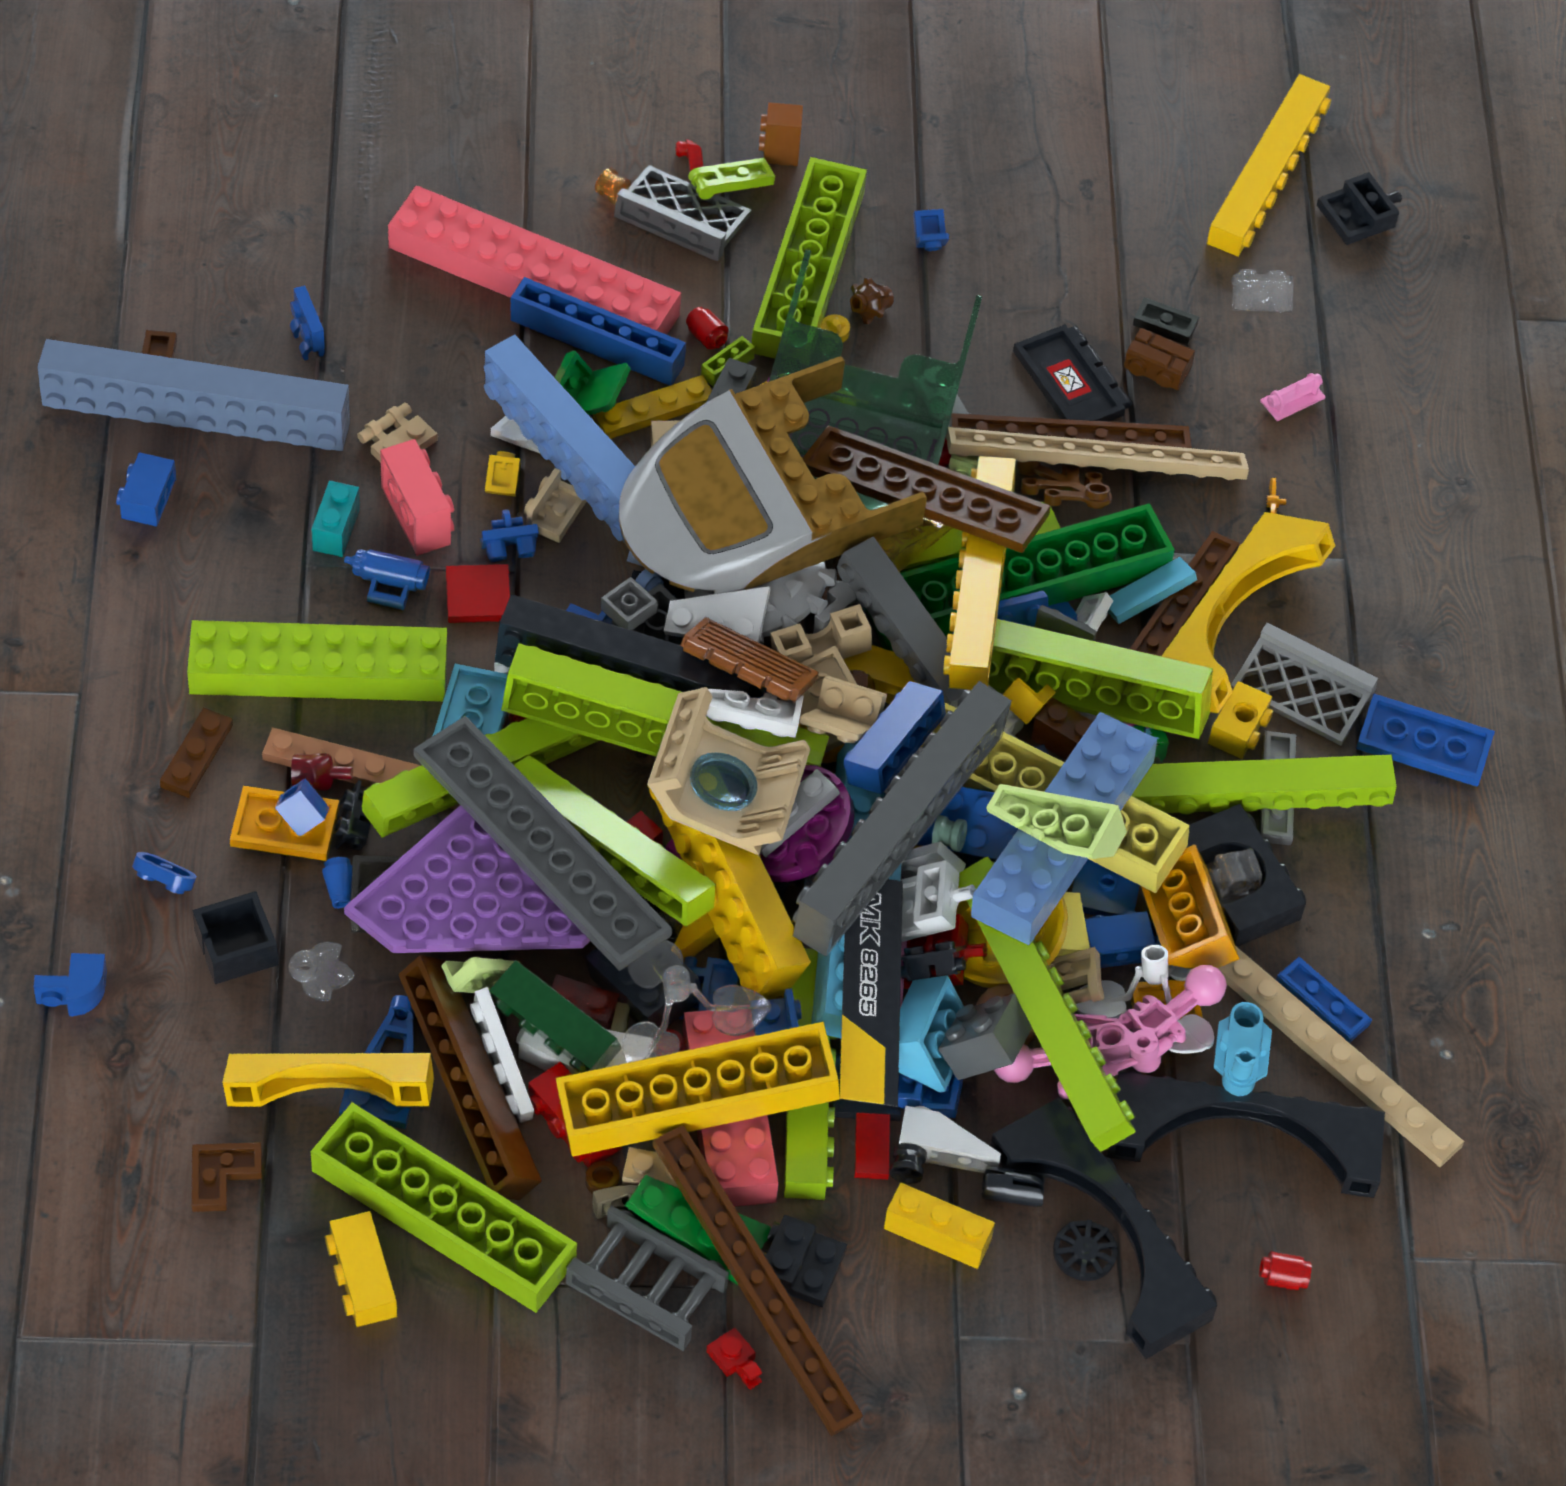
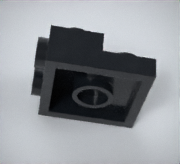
[761,1214,848,1308]

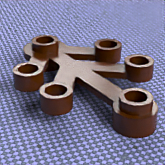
[1016,461,1112,509]

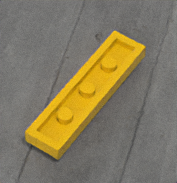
[593,375,712,439]

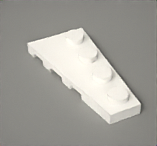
[470,987,534,1123]

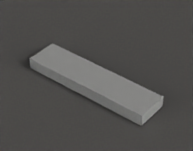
[1260,731,1296,845]

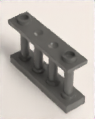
[566,1205,729,1352]

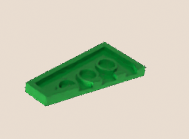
[625,1175,771,1285]

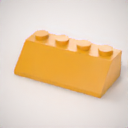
[1141,845,1240,969]

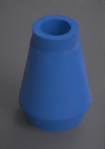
[322,857,354,908]

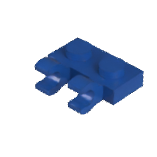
[290,286,325,360]

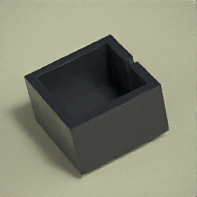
[192,891,279,984]

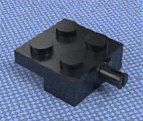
[1317,172,1402,245]

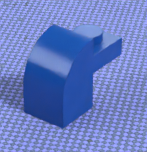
[34,953,107,1016]

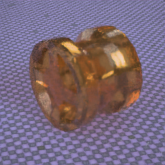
[595,168,631,205]

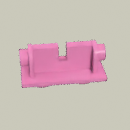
[1260,373,1326,421]

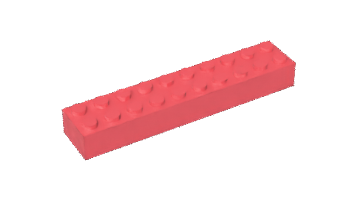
[388,185,681,335]

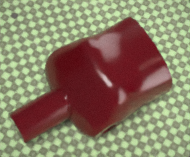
[291,753,353,791]

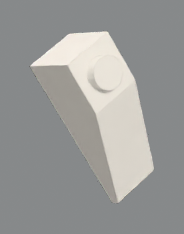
[899,1106,1001,1173]

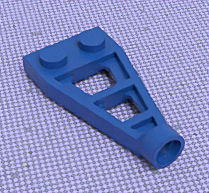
[339,995,415,1130]

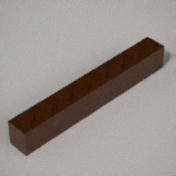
[398,955,542,1200]

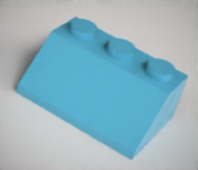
[899,975,964,1092]

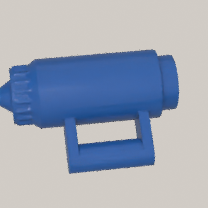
[344,549,430,610]

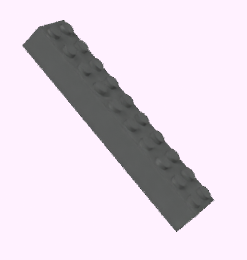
[793,681,1012,957]

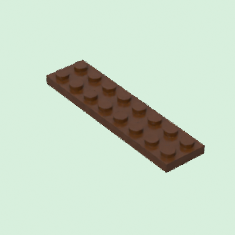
[802,425,1050,553]

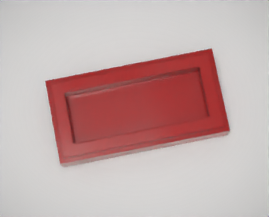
[854,1113,890,1180]

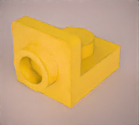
[485,451,521,497]

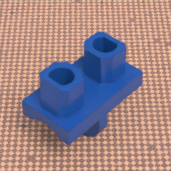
[480,509,539,562]

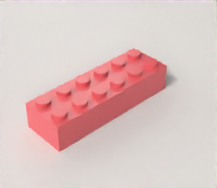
[682,1006,778,1207]

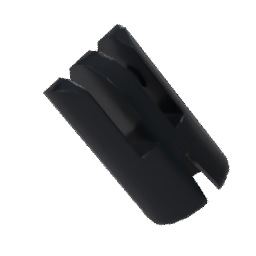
[981,1165,1045,1207]

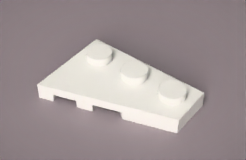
[664,586,771,643]

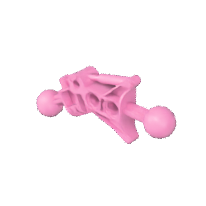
[995,965,1227,1099]

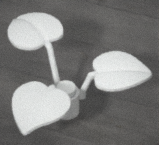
[1076,945,1214,1054]

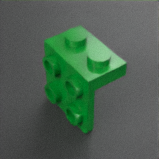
[555,351,631,415]

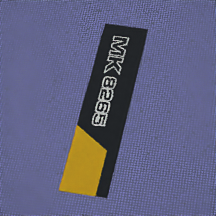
[840,879,903,1107]

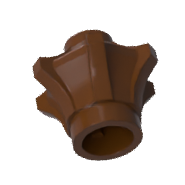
[850,277,894,324]

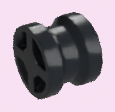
[889,1143,927,1184]

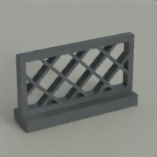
[614,165,751,262]

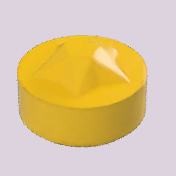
[820,314,850,344]

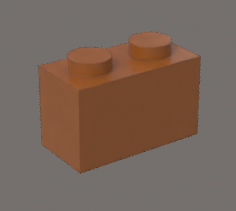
[758,102,803,166]

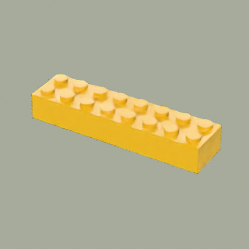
[648,764,811,1003]
[556,1022,840,1157]

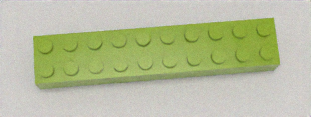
[501,643,829,784]

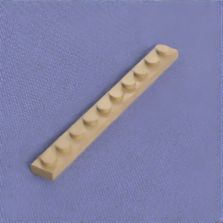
[946,427,1249,480]
[1218,946,1464,1167]

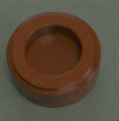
[585,1161,620,1194]

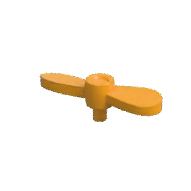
[1267,478,1286,514]

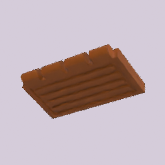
[680,617,819,702]

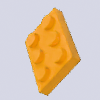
[230,786,339,861]

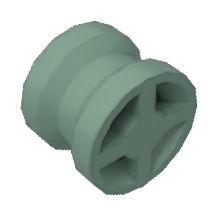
[932,815,967,852]

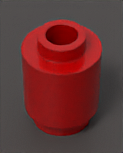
[686,307,729,350]
[1259,1251,1312,1291]

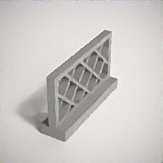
[1231,623,1378,746]

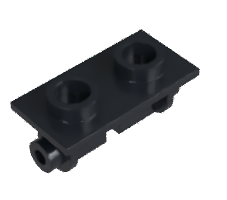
[334,780,370,850]
[901,941,967,981]

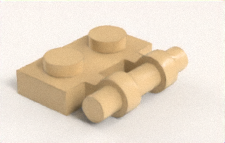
[357,402,438,462]

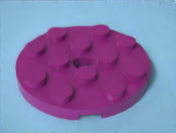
[735,765,855,882]

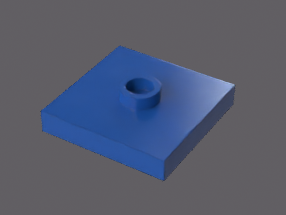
[1072,859,1140,917]

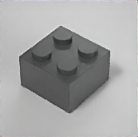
[938,994,1032,1080]

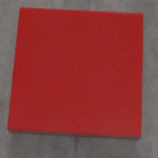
[446,564,510,623]

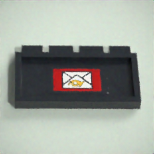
[1013,324,1132,422]

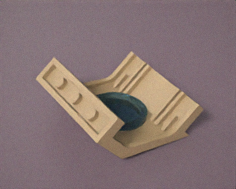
[647,687,810,855]

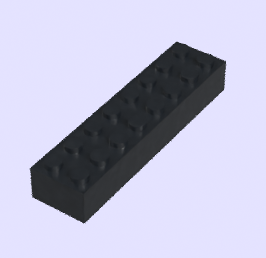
[495,594,753,697]

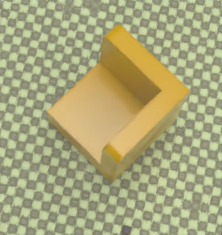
[1002,678,1056,725]

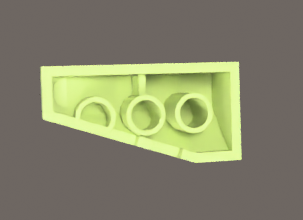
[986,784,1127,859]

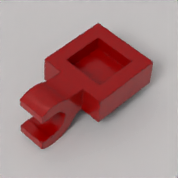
[707,1327,762,1390]

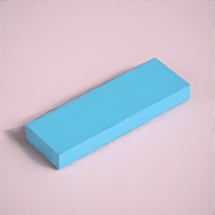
[1108,557,1197,624]

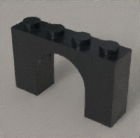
[1186,804,1306,947]

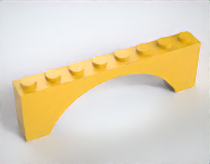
[1161,512,1335,714]

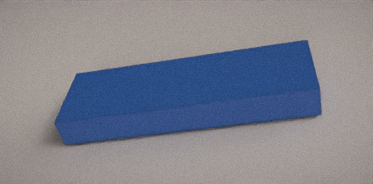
[1276,957,1372,1043]

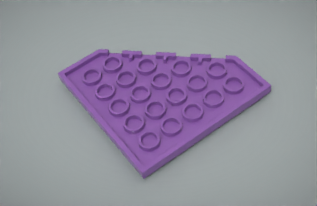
[344,805,590,953]

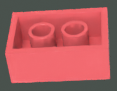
[380,439,454,556]

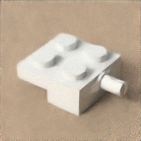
[900,860,976,942]

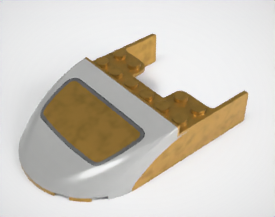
[619,356,927,594]

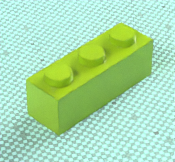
[701,336,755,387]

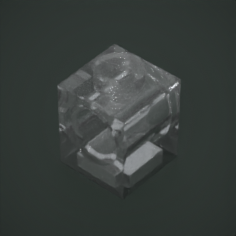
[1209,848,1262,899]

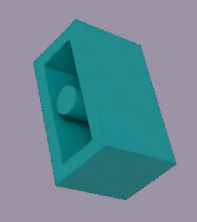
[312,480,360,557]

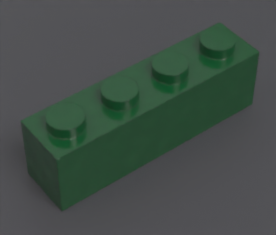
[489,960,622,1073]

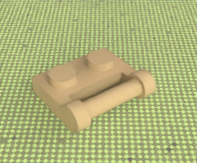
[1049,947,1104,1004]

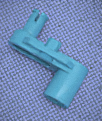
[1213,1002,1272,1096]

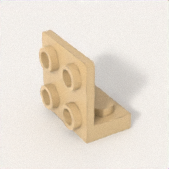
[799,676,887,743]

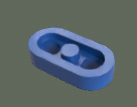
[132,852,197,894]

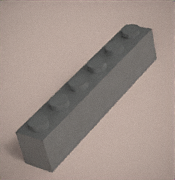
[837,537,971,708]

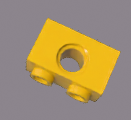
[1208,681,1273,759]

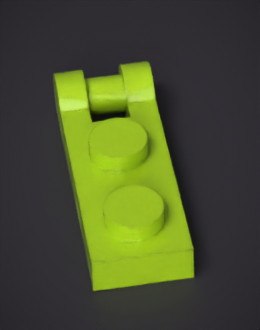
[688,158,775,200]

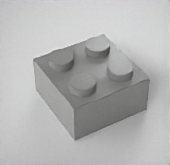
[601,577,657,631]

